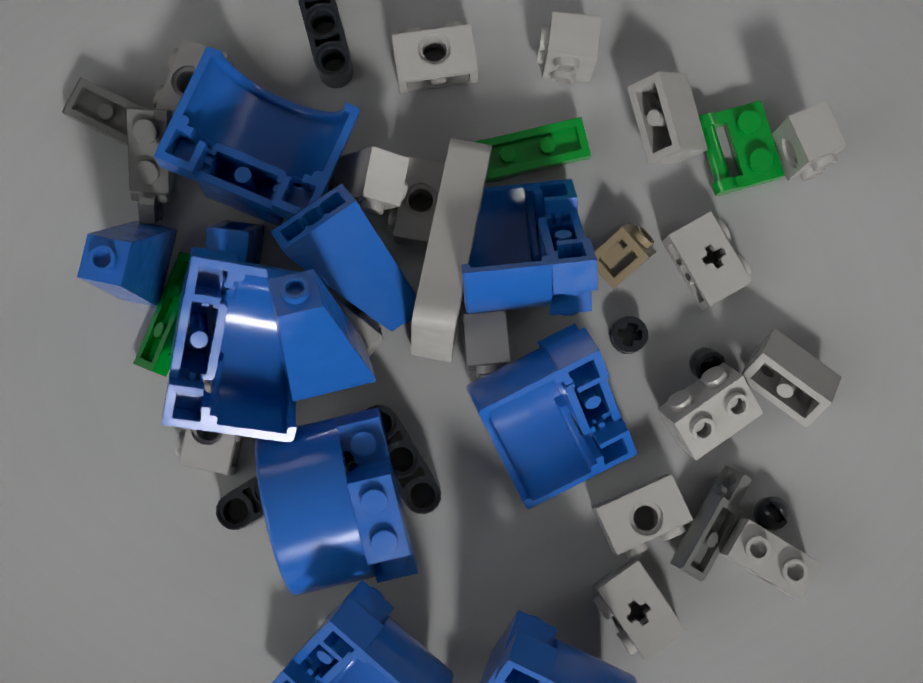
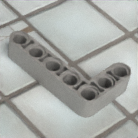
[411,138,492,363]

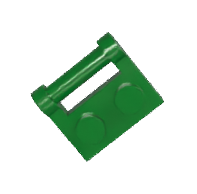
[699,100,785,196]

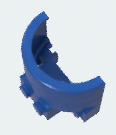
[154,47,360,227]
[461,179,598,316]
[162,247,327,442]
[466,323,637,509]
[255,407,418,595]
[272,580,453,683]
[480,610,637,683]

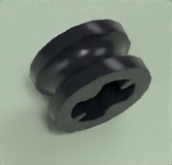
[610,316,648,354]

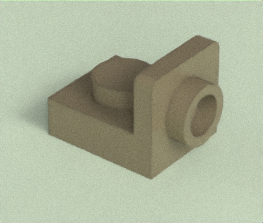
[595,222,656,289]

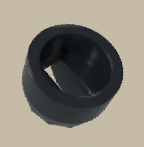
[689,347,726,379]
[754,497,790,530]

